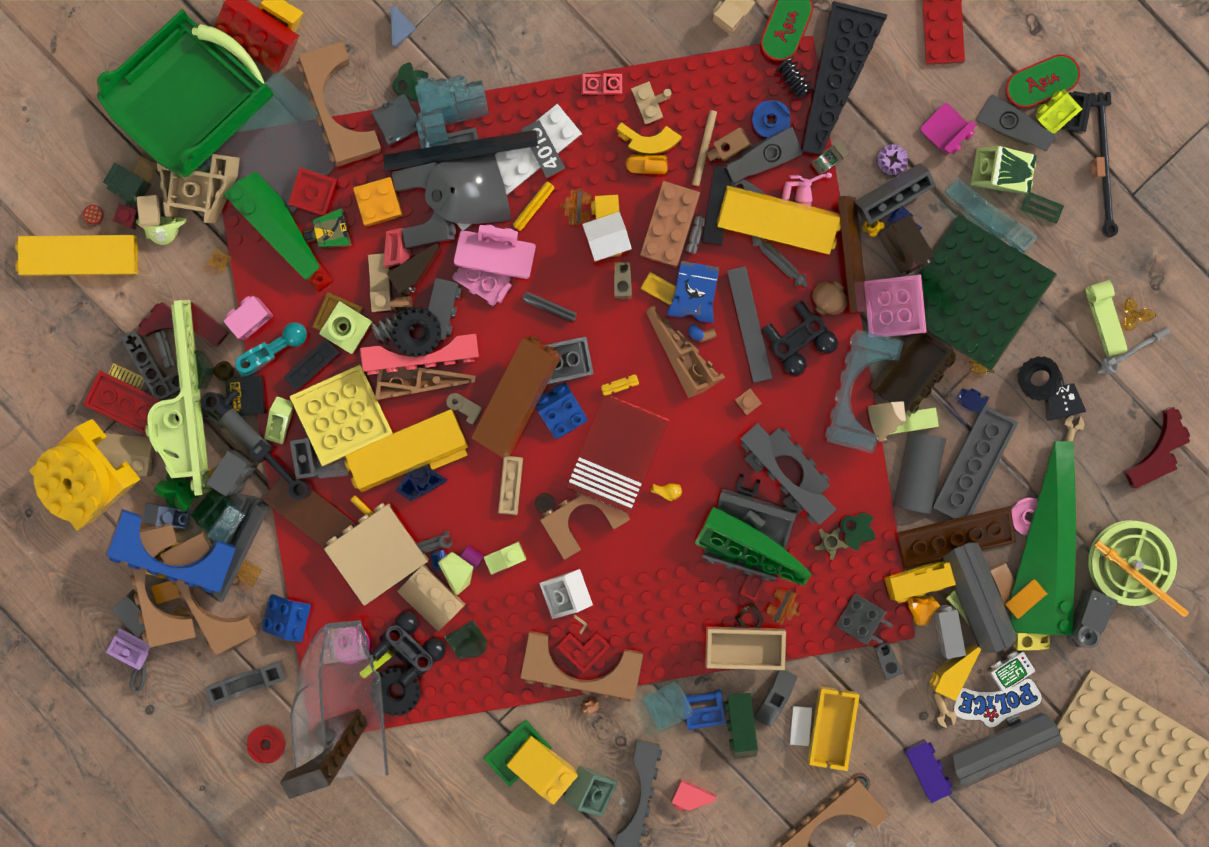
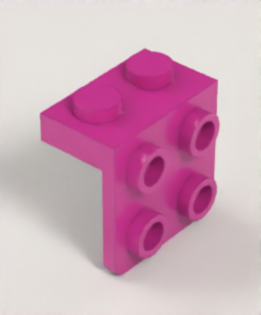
[920,103,977,156]

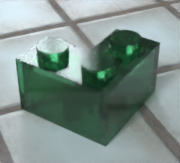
[103,162,151,204]

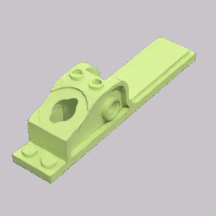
[146,300,211,496]

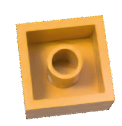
[353,177,403,227]

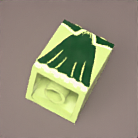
[970,146,1037,194]

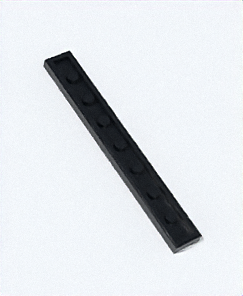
[384,130,538,171]

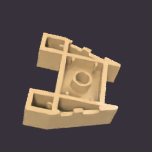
[157,154,240,223]

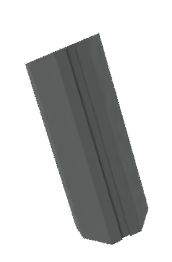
[196,494,268,602]
[943,543,1017,653]
[953,712,1063,788]

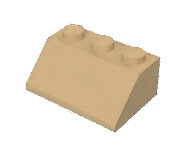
[97,433,154,476]
[397,564,465,632]

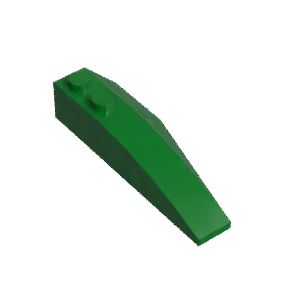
[223,171,320,281]
[695,507,811,586]

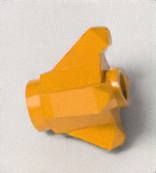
[907,596,940,626]

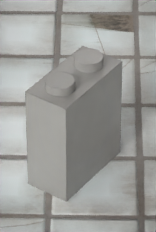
[933,604,966,659]

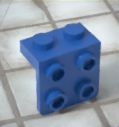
[536,382,587,439]
[262,594,311,642]

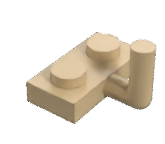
[631,82,671,125]

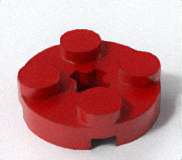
[247,724,286,763]

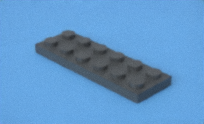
[932,405,1019,519]

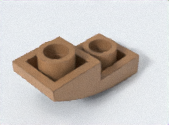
[989,562,1015,607]

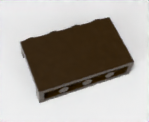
[870,333,956,417]

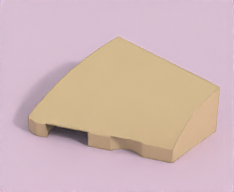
[867,401,906,442]

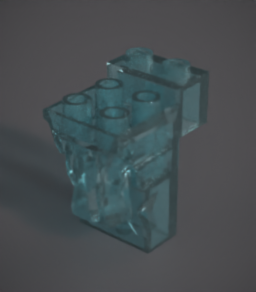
[415,75,489,148]

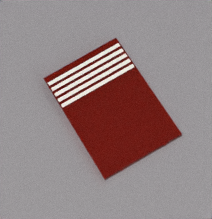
[566,395,669,514]

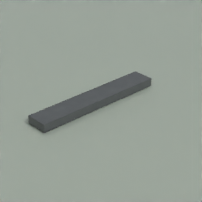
[727,266,772,383]

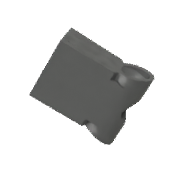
[1067,590,1118,648]

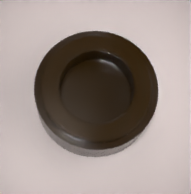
[214,361,234,381]
[535,493,554,513]

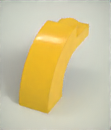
[617,122,682,155]

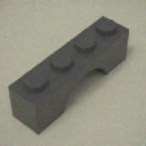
[205,660,288,706]

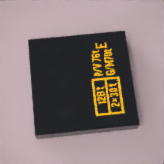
[225,375,266,416]

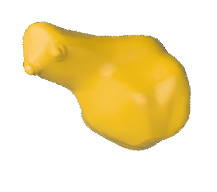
[650,483,682,501]

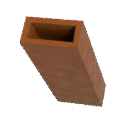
[472,336,562,458]

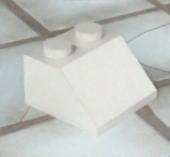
[539,569,593,619]

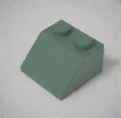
[563,766,618,817]

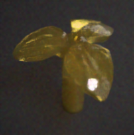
[1124,298,1156,331]

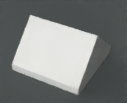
[582,212,632,261]

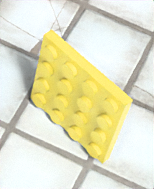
[289,365,393,467]

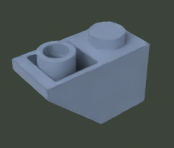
[143,503,191,529]

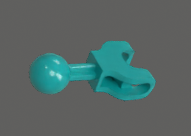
[235,322,307,376]

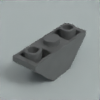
[754,670,797,727]

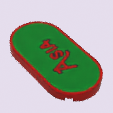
[761,0,813,63]
[1005,54,1080,109]

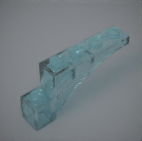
[945,178,1038,253]

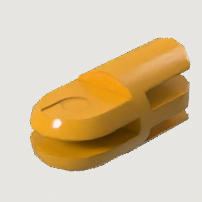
[626,154,668,174]

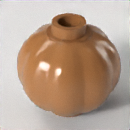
[812,280,848,316]

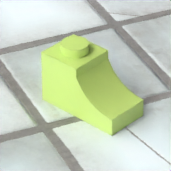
[264,397,294,445]
[484,541,527,575]

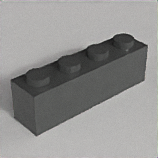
[854,163,936,225]

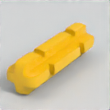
[601,375,639,396]

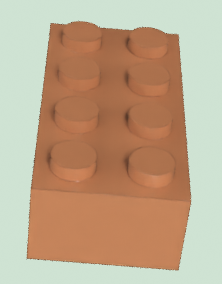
[640,181,700,268]

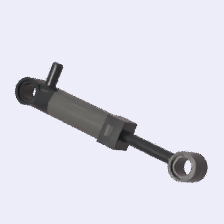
[201,389,312,500]

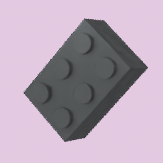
[206,450,256,496]

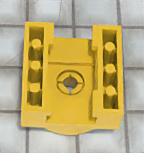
[29,419,141,531]

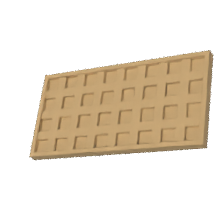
[1056,669,1209,815]

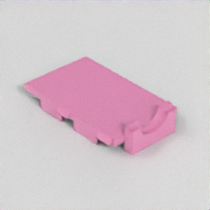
[452,267,512,306]

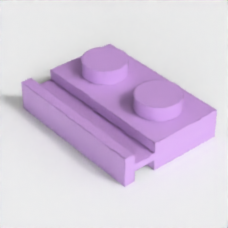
[106,628,152,670]

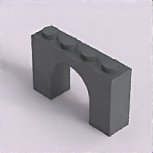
[392,162,456,249]
[744,428,830,515]

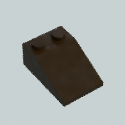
[387,243,441,296]

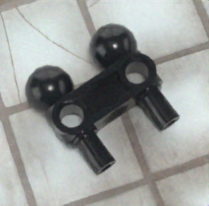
[762,300,838,377]
[370,611,446,688]

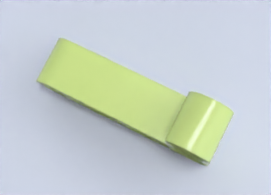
[1085,280,1127,357]

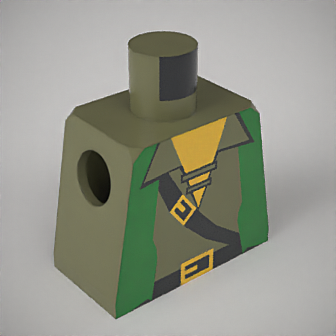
[304,209,352,248]

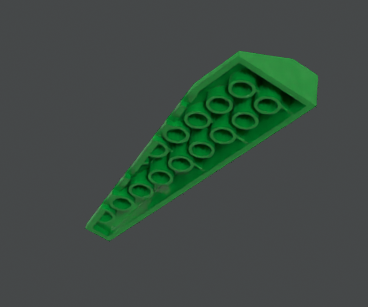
[1009,441,1076,635]

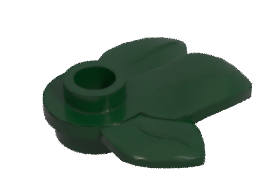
[392,62,428,100]
[840,513,876,551]

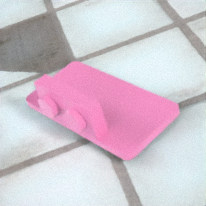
[454,225,536,279]

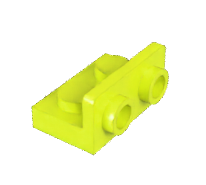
[1035,89,1082,134]

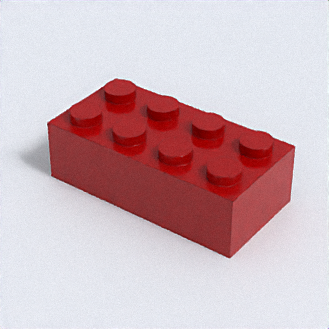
[214,0,299,74]

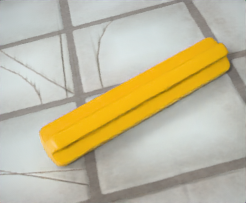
[513,182,554,231]

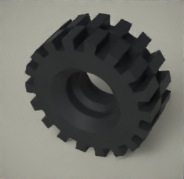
[392,307,441,357]
[372,666,421,716]

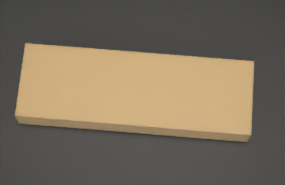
[498,456,523,515]

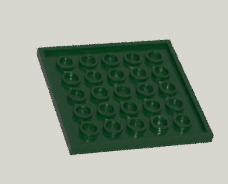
[918,215,1057,371]

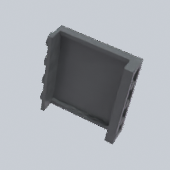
[702,489,797,581]

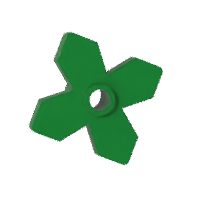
[153,473,200,512]

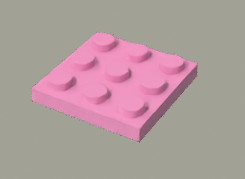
[864,275,927,339]

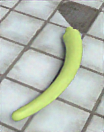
[192,24,264,84]

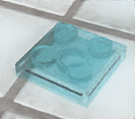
[642,680,694,732]

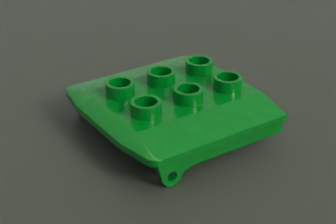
[97,9,274,178]

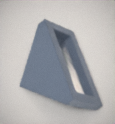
[391,6,416,48]

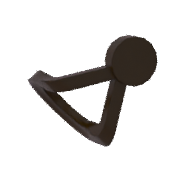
[735,604,763,628]

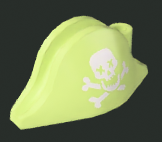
[136,217,186,245]

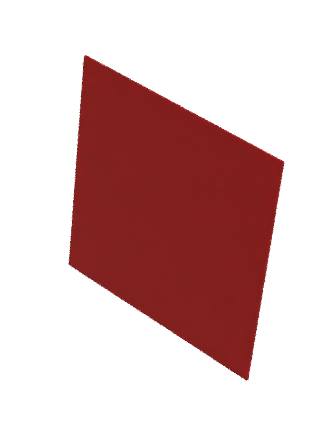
[213,36,915,740]

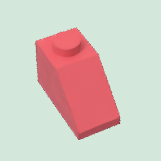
[671,779,716,811]

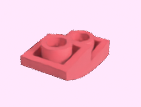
[581,73,622,95]

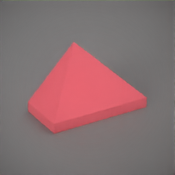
[383,228,413,268]

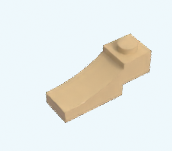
[368,253,393,312]

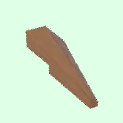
[646,306,725,398]
[375,367,476,400]

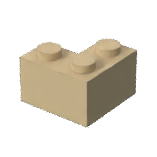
[712,0,756,35]

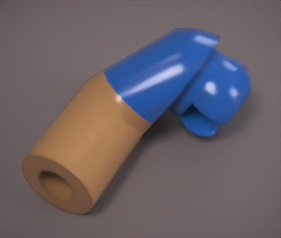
[688,325,717,343]

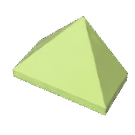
[438,552,473,595]

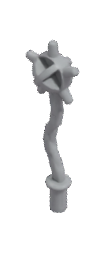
[1097,327,1170,374]

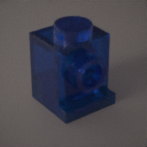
[957,388,989,414]

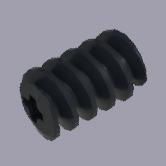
[775,55,815,99]

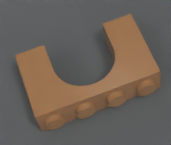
[540,480,630,560]

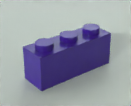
[904,739,953,804]

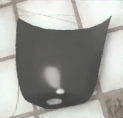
[425,153,511,224]

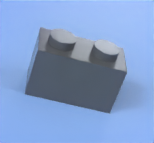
[290,438,320,479]

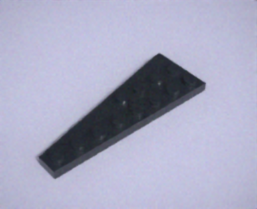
[801,1,888,156]

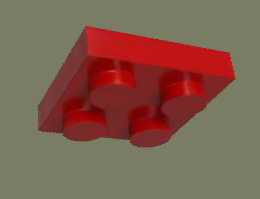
[288,167,337,216]

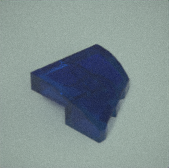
[395,465,447,502]

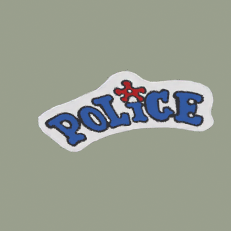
[954,679,1042,727]

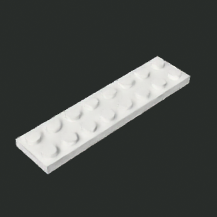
[451,104,582,231]

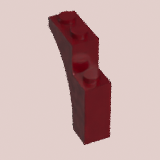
[137,302,230,347]
[1123,407,1190,489]

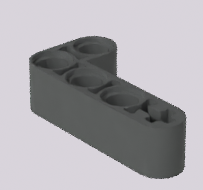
[123,332,180,399]

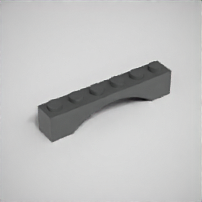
[739,423,837,525]
[614,739,662,847]

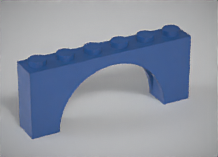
[106,509,236,593]

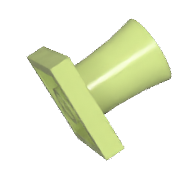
[319,301,372,354]

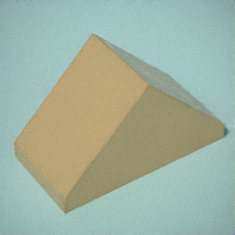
[137,195,162,227]

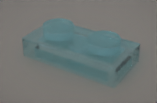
[206,504,245,542]

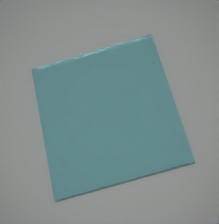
[198,71,336,215]

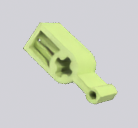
[890,408,939,434]

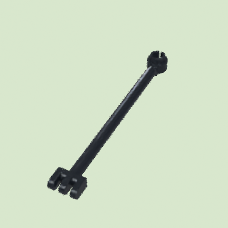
[1090,92,1118,237]

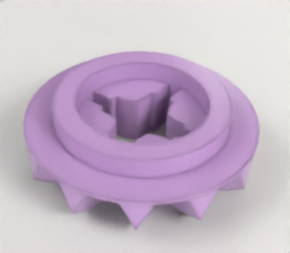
[877,144,909,175]

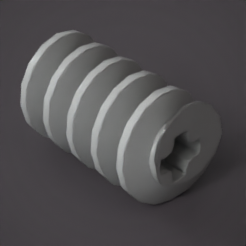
[372,310,415,345]

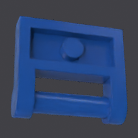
[683,689,726,730]

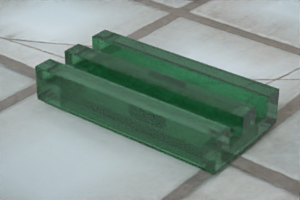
[1020,192,1064,224]

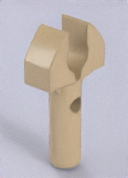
[1063,415,1085,442]
[934,692,957,728]

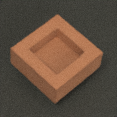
[1090,157,1106,179]
[735,388,762,415]

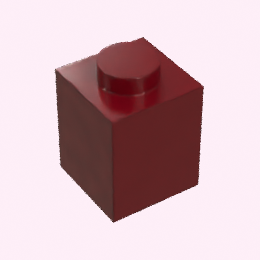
[113,203,139,230]

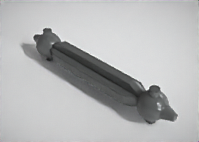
[751,235,808,287]

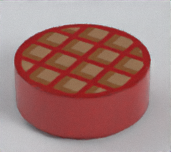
[83,205,104,225]

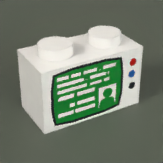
[988,650,1035,692]

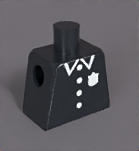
[1045,374,1086,421]

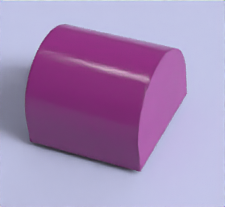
[460,545,484,572]

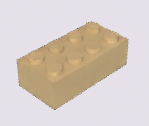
[705,627,786,670]

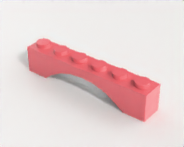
[360,334,479,375]

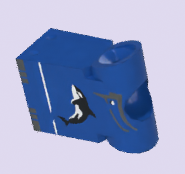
[666,261,719,324]

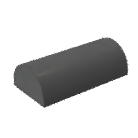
[893,431,946,514]

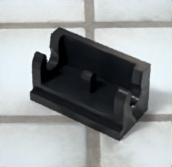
[1061,91,1093,134]

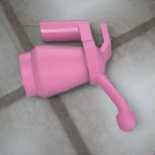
[781,173,832,206]

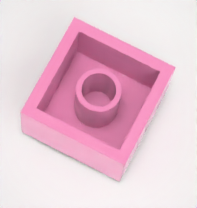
[224,296,274,340]

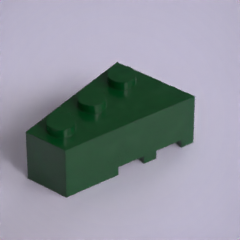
[724,693,758,759]

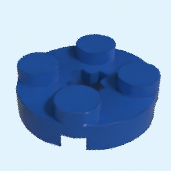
[752,100,790,138]

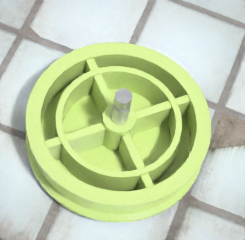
[1088,520,1177,606]

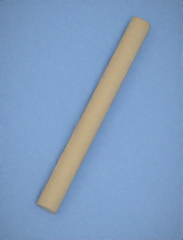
[692,110,717,187]

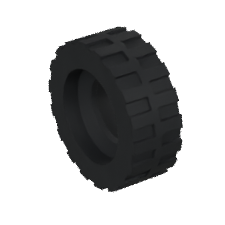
[1017,356,1063,401]

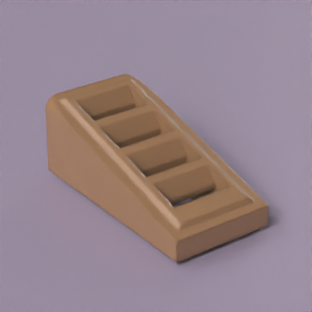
[390,296,413,312]

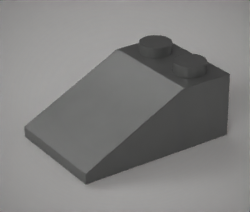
[544,337,594,384]

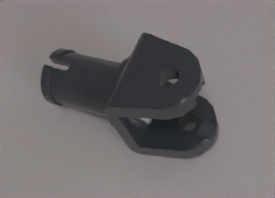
[736,474,760,497]

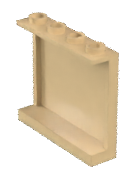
[324,503,429,606]

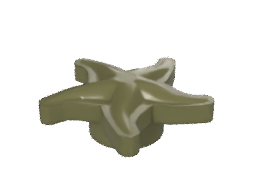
[814,528,848,560]

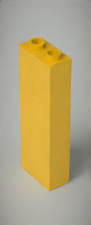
[717,185,841,255]
[15,235,138,276]
[344,409,468,492]

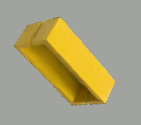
[807,686,860,771]

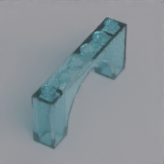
[825,329,904,454]

